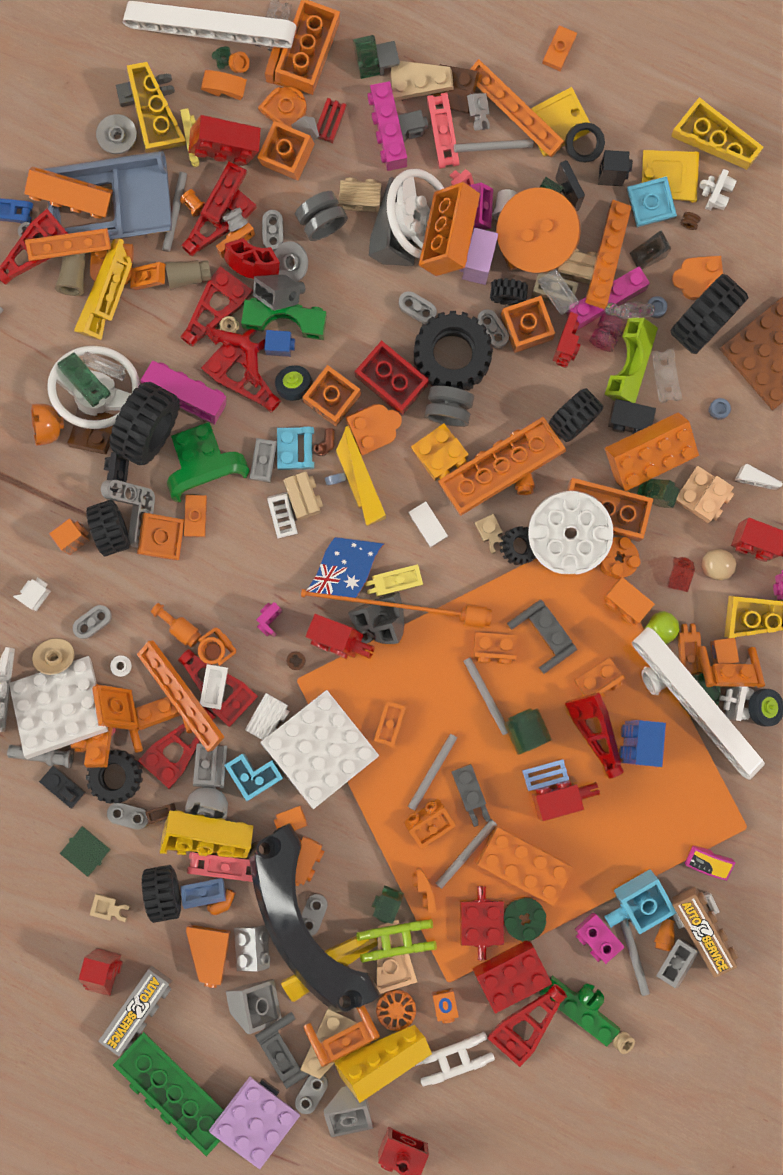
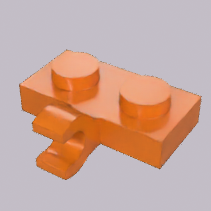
[71,727,113,768]

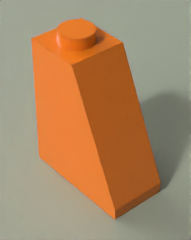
[186,924,231,988]

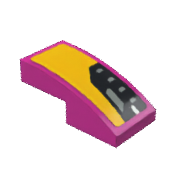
[684,846,735,881]

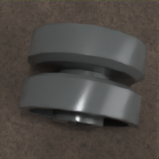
[295,191,348,241]
[425,386,474,427]

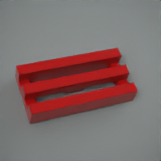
[317,97,347,143]

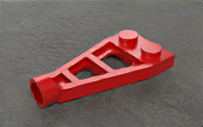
[181,189,257,257]
[0,209,68,285]
[180,266,253,347]
[201,344,281,413]
[178,649,259,727]
[565,692,624,779]
[138,707,216,789]
[487,984,567,1067]

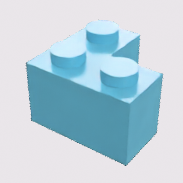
[224,753,285,801]

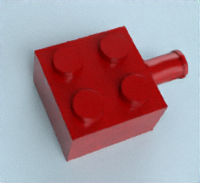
[731,517,783,562]
[305,614,375,659]
[532,781,600,821]
[378,1127,429,1175]

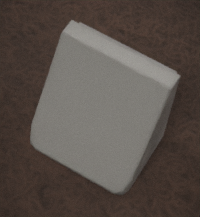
[291,116,319,141]

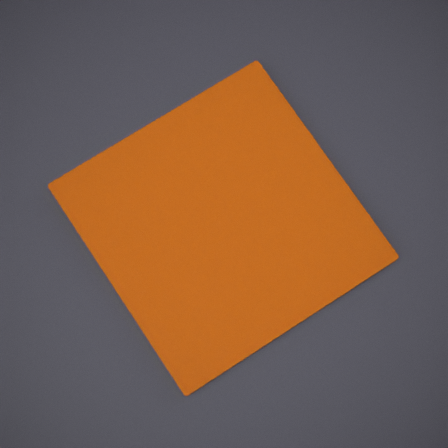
[297,558,747,982]

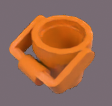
[198,628,236,666]

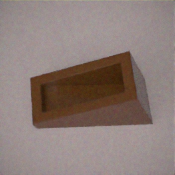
[145,803,177,824]

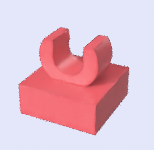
[449,169,474,185]

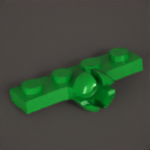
[539,975,620,1047]

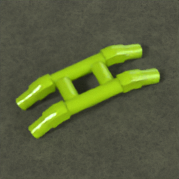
[356,919,437,963]

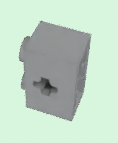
[656,939,699,988]

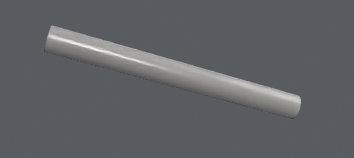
[454,139,534,153]
[162,172,187,252]
[463,657,510,735]
[408,733,457,811]
[436,819,497,889]
[620,919,650,996]

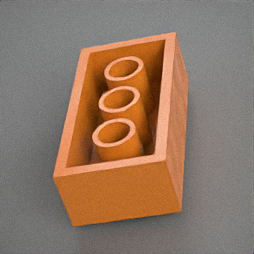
[275,0,340,95]
[419,182,480,276]
[605,412,699,491]
[567,478,653,542]
[476,826,574,906]

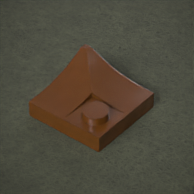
[431,64,479,114]
[67,406,115,455]

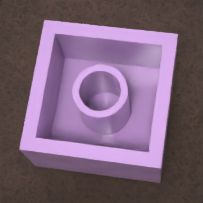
[460,228,498,285]

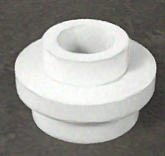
[110,656,132,677]

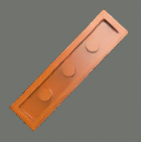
[25,228,112,261]

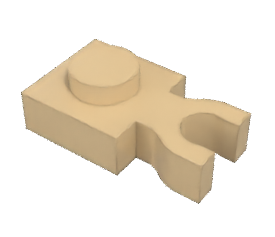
[475,514,503,554]
[90,894,131,922]

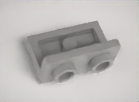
[234,925,270,972]

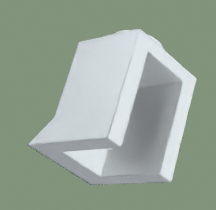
[13,577,51,611]

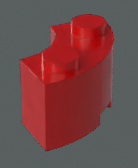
[224,238,280,279]

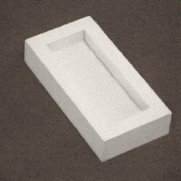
[408,501,448,548]
[200,664,228,709]

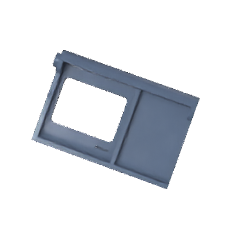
[44,151,172,240]

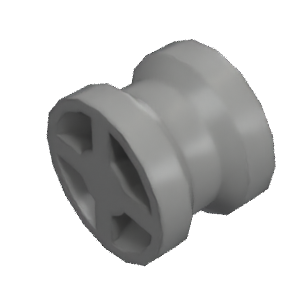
[222,207,248,232]

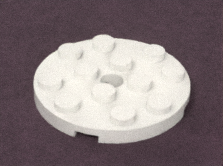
[528,491,613,575]

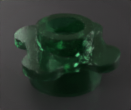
[212,46,231,69]

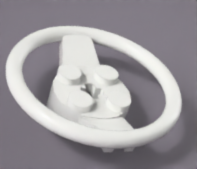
[387,169,444,258]
[47,346,140,429]

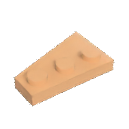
[377,919,417,994]

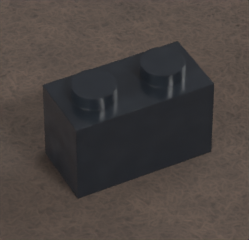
[598,150,633,186]
[608,399,656,434]

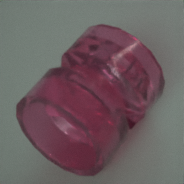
[589,313,626,352]

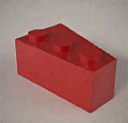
[78,948,123,996]

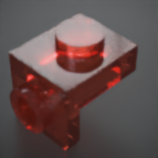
[667,557,695,592]

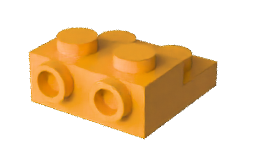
[411,423,469,481]

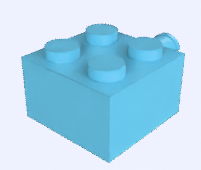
[604,869,676,934]

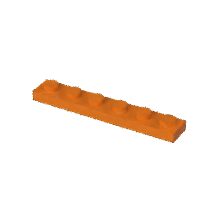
[470,59,565,157]
[585,200,632,310]
[137,640,225,752]

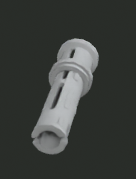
[7,745,74,768]

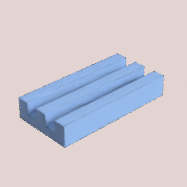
[522,759,569,791]

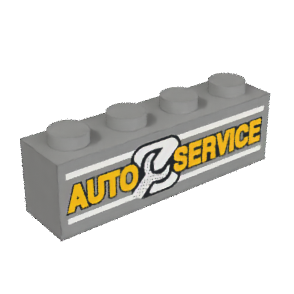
[98,966,172,1056]

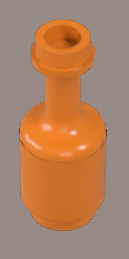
[151,603,202,648]

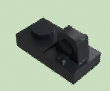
[104,452,129,492]
[39,765,86,809]

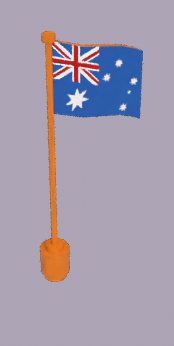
[301,537,492,628]

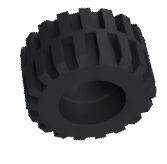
[549,388,604,442]
[86,500,130,557]
[86,750,143,804]
[142,865,181,923]

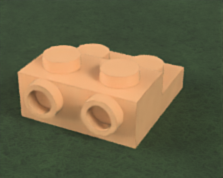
[674,466,734,523]

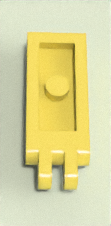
[180,108,200,167]
[365,564,423,597]

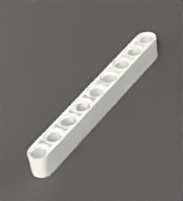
[122,1,297,48]
[632,627,765,780]

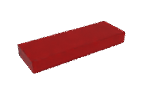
[200,161,247,225]

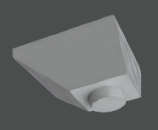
[226,979,282,1034]
[324,1086,373,1137]

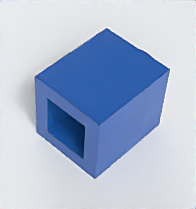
[265,330,295,357]

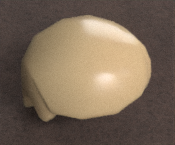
[701,549,736,581]

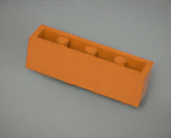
[24,166,113,219]

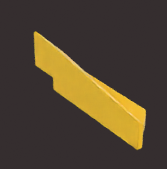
[74,239,132,340]
[336,426,386,526]
[281,928,378,1002]

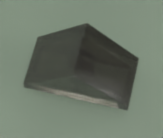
[630,231,671,269]

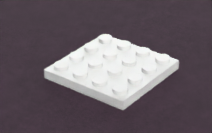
[9,656,108,759]
[260,690,379,809]

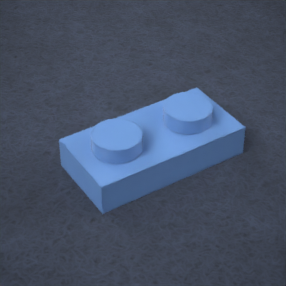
[181,878,226,909]

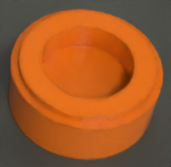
[229,51,250,73]

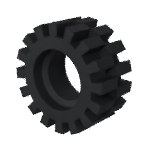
[490,278,528,306]
[499,526,536,565]

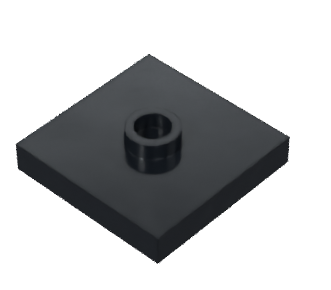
[555,160,585,211]

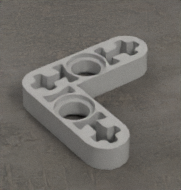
[101,480,155,548]

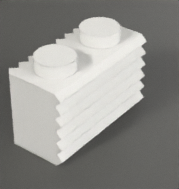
[245,693,290,740]

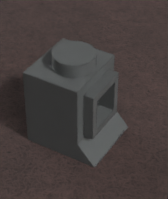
[398,110,429,142]

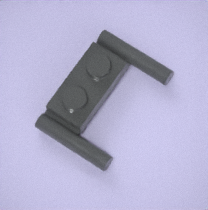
[507,599,577,674]
[255,1012,309,1089]

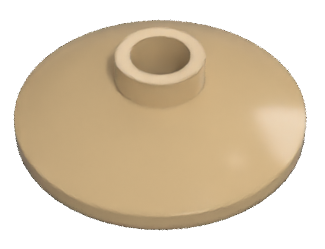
[32,639,75,675]

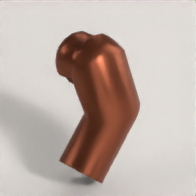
[313,428,335,456]

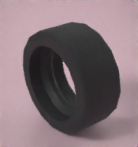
[565,122,605,163]

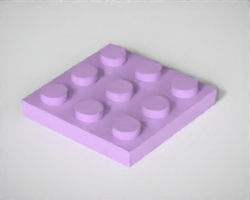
[209,1076,300,1169]

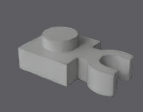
[467,93,490,131]

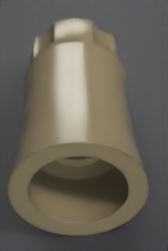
[55,253,85,296]
[165,260,211,290]

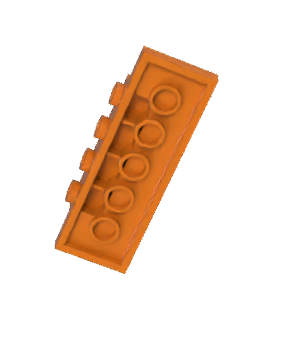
[438,417,566,516]

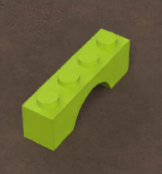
[604,318,658,403]

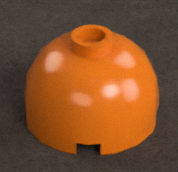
[31,404,64,446]

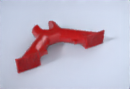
[204,324,265,388]

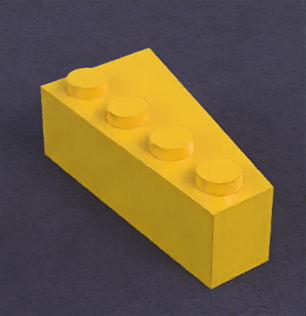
[127,62,186,153]
[671,97,764,170]
[724,596,783,638]
[159,811,253,858]
[334,1025,432,1103]

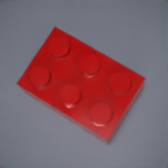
[188,115,261,166]
[355,340,429,416]
[472,941,552,1014]

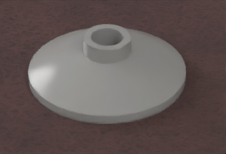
[96,114,137,154]
[274,241,308,282]

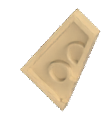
[391,61,454,101]
[300,1009,357,1079]

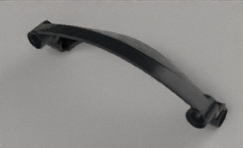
[249,823,381,1012]

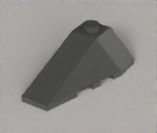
[369,177,416,266]

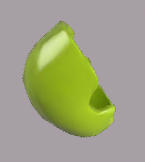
[646,611,680,644]

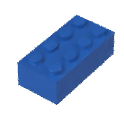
[619,720,666,767]

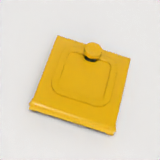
[531,87,591,157]
[641,150,699,203]

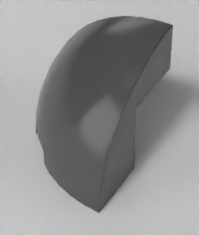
[348,592,404,644]

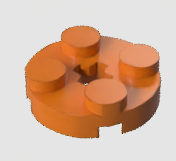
[599,537,641,579]

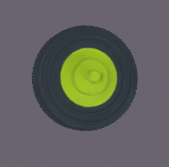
[275,365,312,401]
[748,689,783,727]

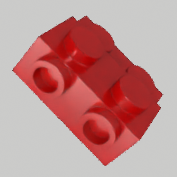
[552,312,581,368]

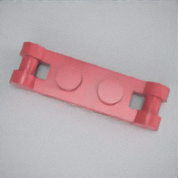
[427,93,459,169]
[187,852,253,882]

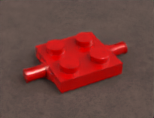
[460,886,504,961]

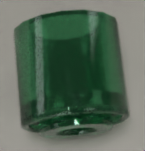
[504,708,552,755]

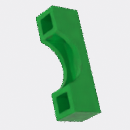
[241,298,327,340]

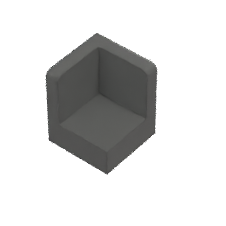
[375,41,400,76]

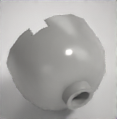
[185,787,228,820]

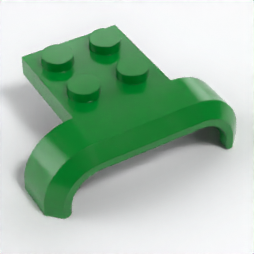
[167,422,250,503]

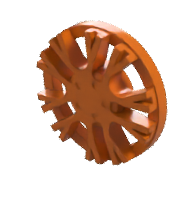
[376,989,416,1031]

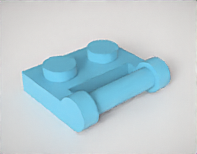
[277,427,314,470]

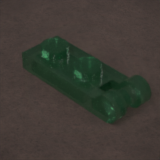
[57,352,111,407]

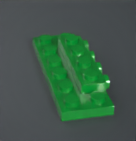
[113,1032,224,1157]

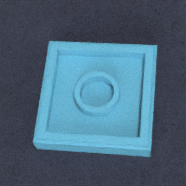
[627,176,677,228]

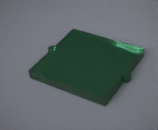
[60,826,111,877]

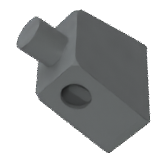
[253,274,306,311]

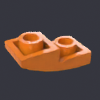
[200,70,247,101]
[413,868,437,913]

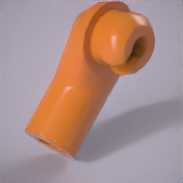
[207,889,236,915]

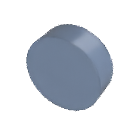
[646,296,667,318]
[709,398,731,420]
[325,473,346,486]

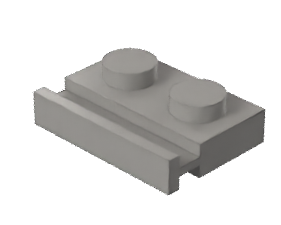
[193,744,227,788]

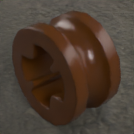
[680,212,701,230]
[286,651,306,671]

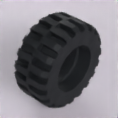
[670,274,749,354]
[414,311,493,391]
[109,382,180,466]

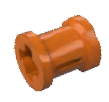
[179,189,205,217]

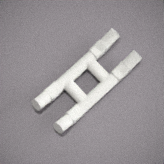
[416,1032,495,1086]

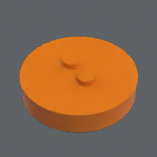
[496,188,581,273]

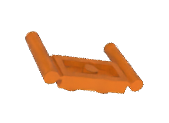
[698,646,765,688]
[129,697,193,753]
[303,1005,380,1067]

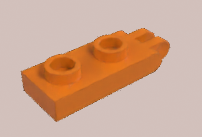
[678,623,703,674]

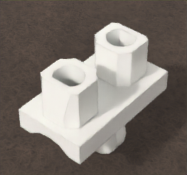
[700,169,737,211]
[719,686,754,721]

